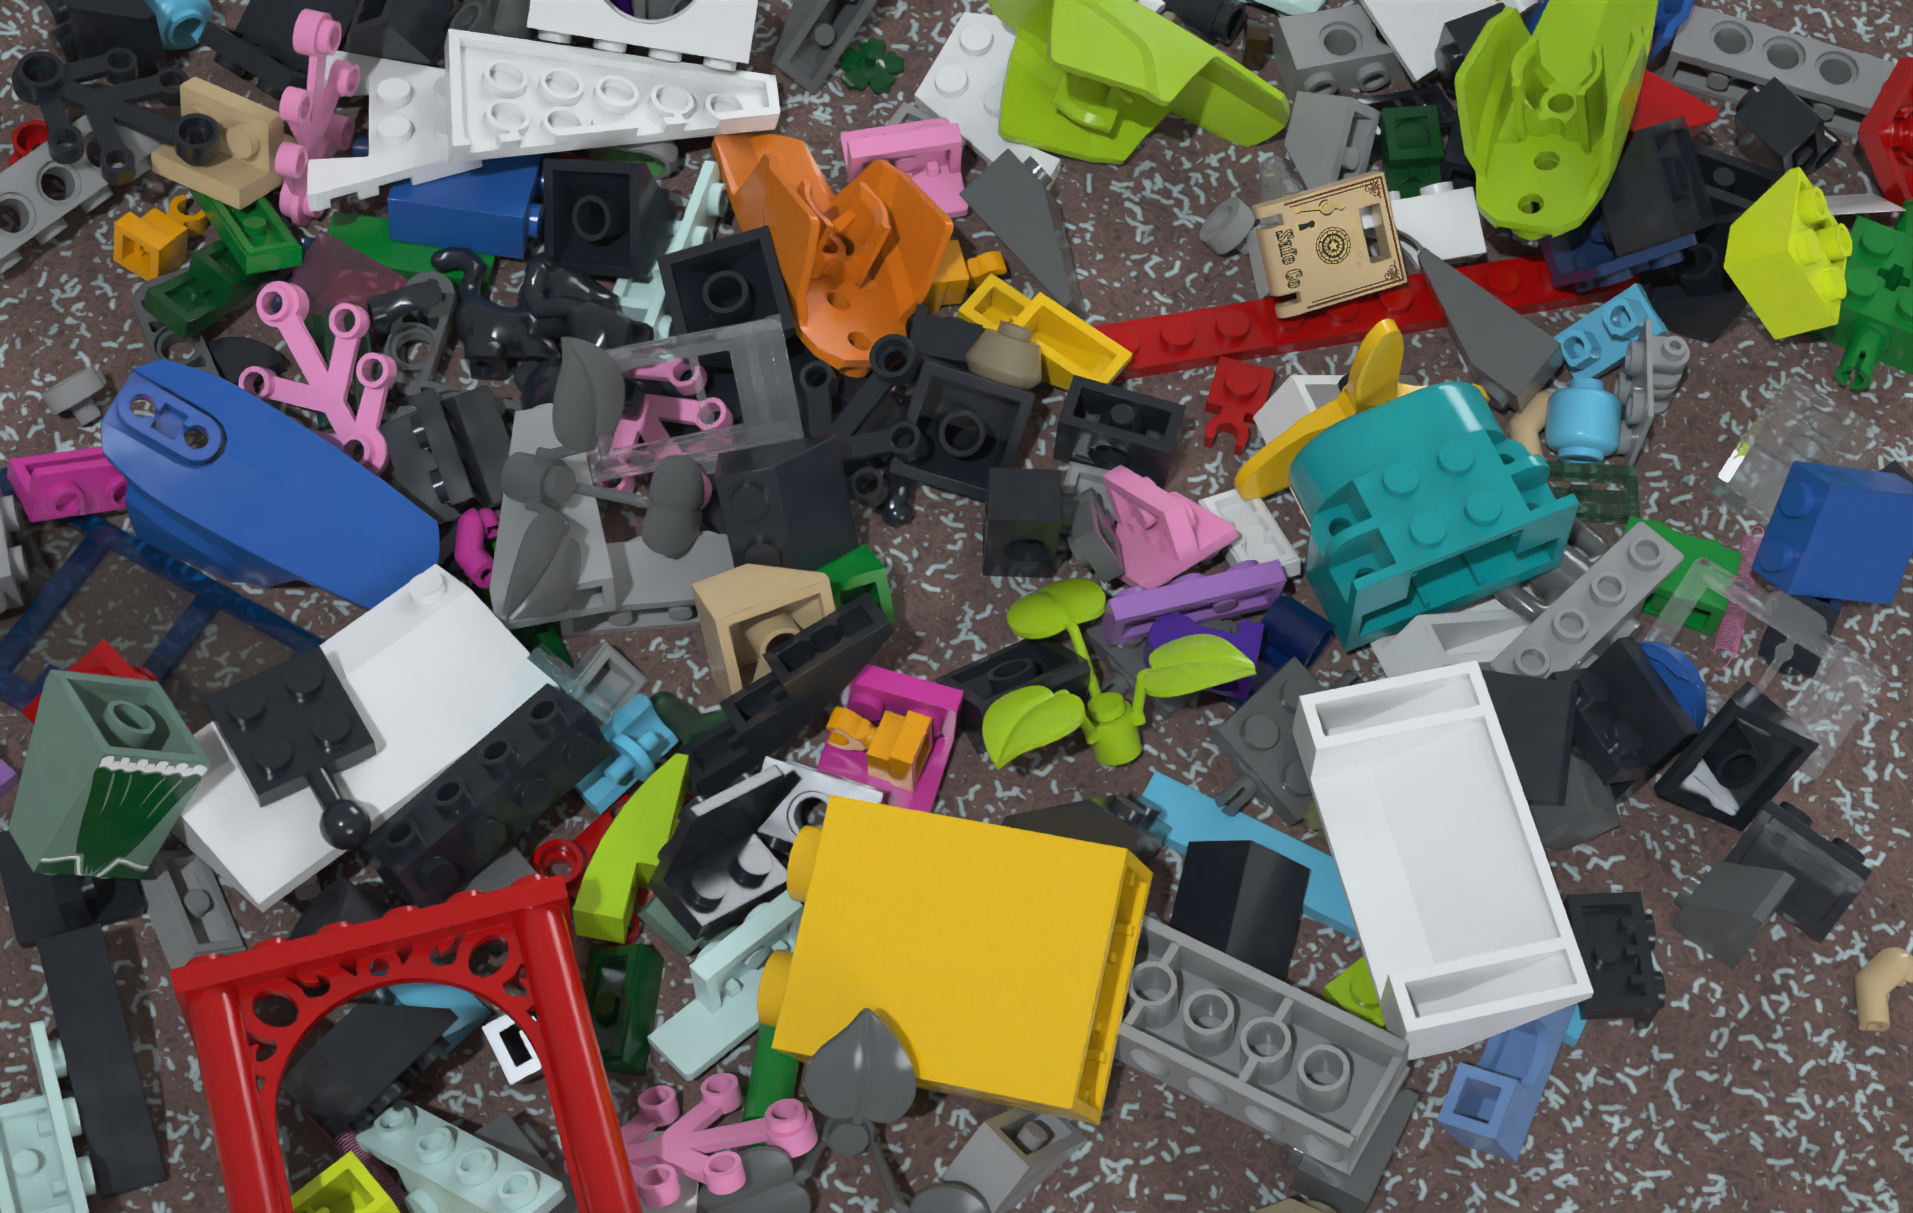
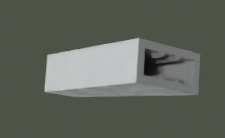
[489,403,617,630]

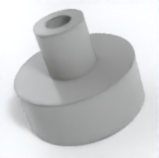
[1199,197,1255,255]
[41,365,105,426]

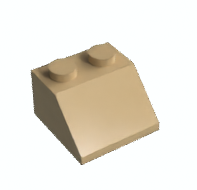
[691,563,836,699]

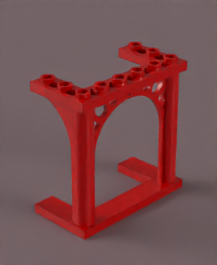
[170,874,643,1213]

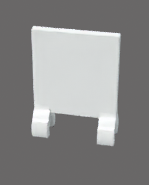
[1359,0,1538,83]

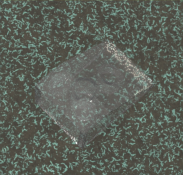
[1709,374,1889,528]

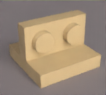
[151,77,298,210]

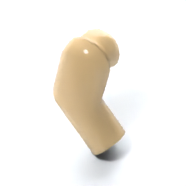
[1508,391,1553,457]
[1854,947,1913,1031]

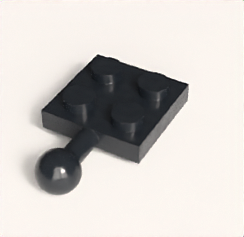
[204,646,376,850]

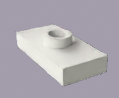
[1198,489,1301,579]

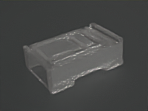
[587,314,804,483]
[1643,556,1890,781]

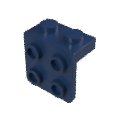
[1539,201,1698,293]

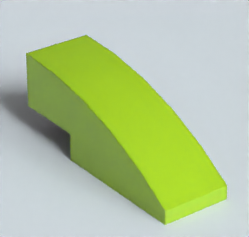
[573,753,689,944]

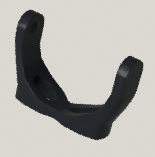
[366,281,442,345]

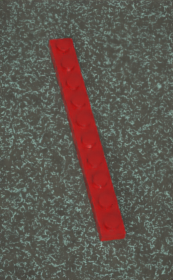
[1092,254,1640,382]

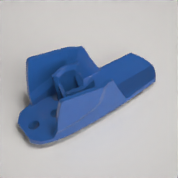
[100,359,440,611]

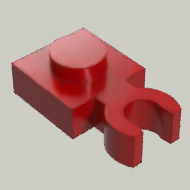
[1204,356,1275,456]

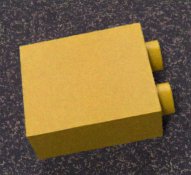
[757,795,1153,1125]

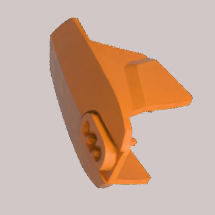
[711,133,954,378]

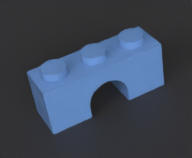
[1437,1004,1576,1163]

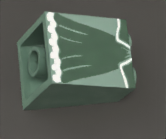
[8,669,211,879]

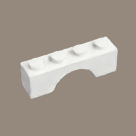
[527,0,758,71]
[1246,182,1487,299]

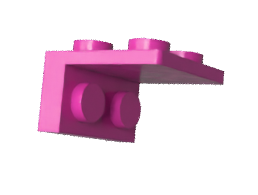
[817,664,964,813]

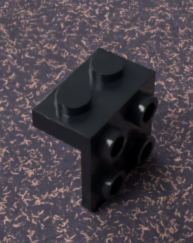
[198,0,359,100]

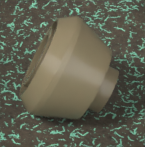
[965,320,1042,390]

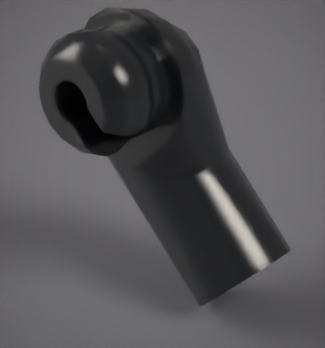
[875,470,924,527]

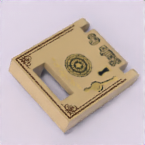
[1252,171,1408,318]

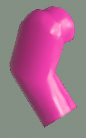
[454,508,499,588]

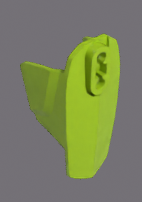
[987,0,1290,165]
[1455,0,1659,240]

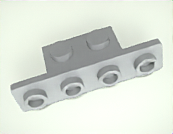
[1489,522,1684,679]

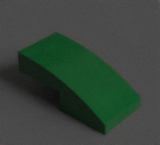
[1381,105,1444,199]
[143,239,273,340]

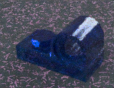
[1216,593,1335,709]

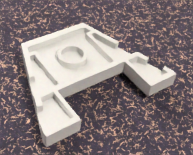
[915,12,1061,191]
[307,51,482,212]

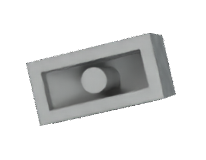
[1284,91,1381,189]
[941,1108,1088,1213]

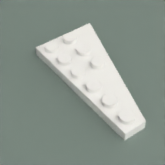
[444,28,780,163]

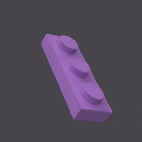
[1101,559,1287,646]

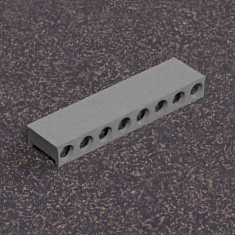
[1114,915,1410,1176]

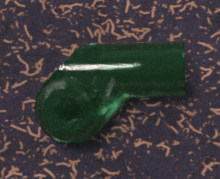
[649,691,728,748]

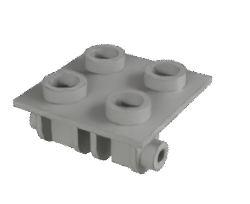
[1613,319,1690,475]

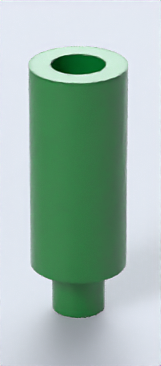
[742,1024,800,1148]

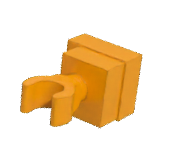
[113,195,208,281]
[922,240,1007,313]
[826,706,933,792]

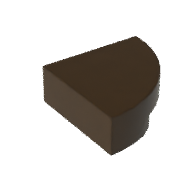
[1241,18,1269,71]

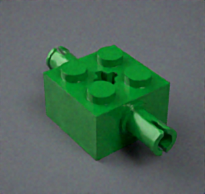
[1807,199,1913,390]

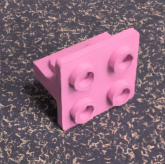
[840,117,968,218]
[1102,465,1238,590]

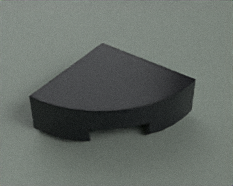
[206,337,286,387]

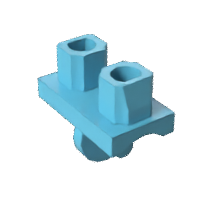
[1553,283,1669,379]
[574,693,679,814]

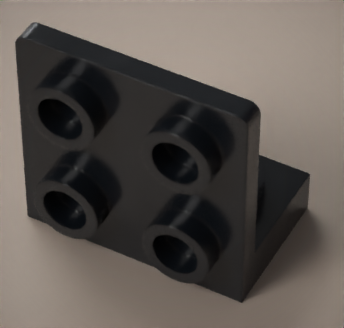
[647,765,787,941]

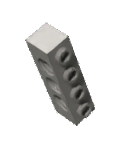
[1272,4,1439,100]
[1661,5,1895,139]
[0,103,166,274]

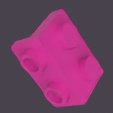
[7,446,128,522]

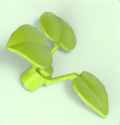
[982,578,1257,770]

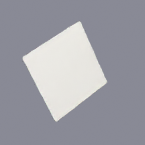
[1825,193,1906,215]

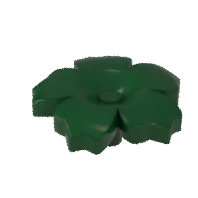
[839,37,904,96]

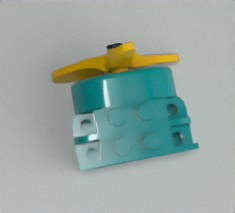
[1234,319,1579,652]

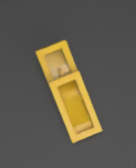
[957,273,1133,390]

